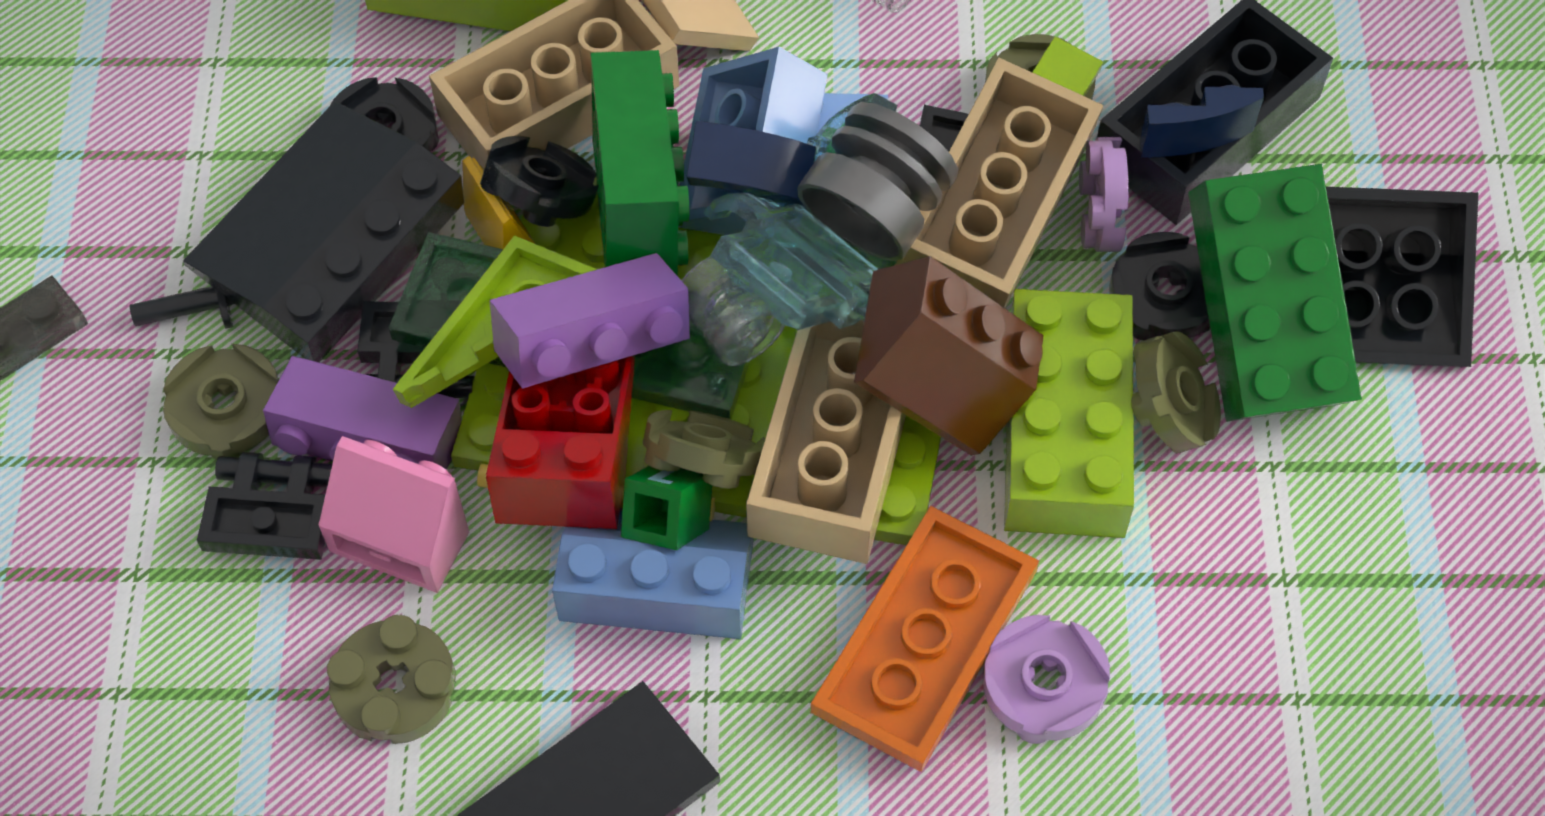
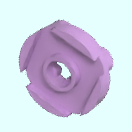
[1079,137,1128,252]
[983,615,1110,744]

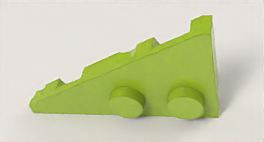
[393,235,598,408]

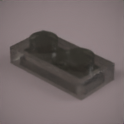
[0,275,88,381]

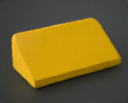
[462,156,536,260]

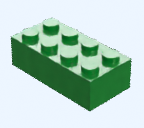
[591,50,690,276]
[1188,164,1362,422]

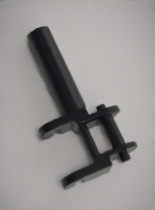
[129,286,234,329]

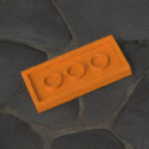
[811,506,1039,773]

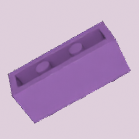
[490,253,690,388]
[263,356,462,470]

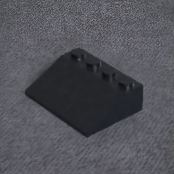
[183,101,464,363]
[1326,186,1479,367]

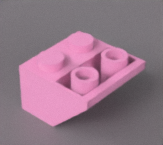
[319,436,469,593]

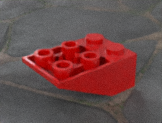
[486,355,635,529]

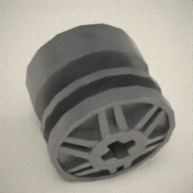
[798,102,958,261]

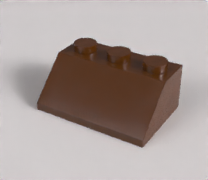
[854,256,1044,456]

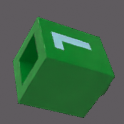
[621,465,713,550]

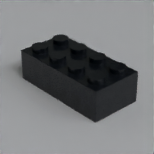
[1097,0,1333,225]

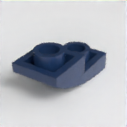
[1140,85,1264,158]
[687,121,817,206]

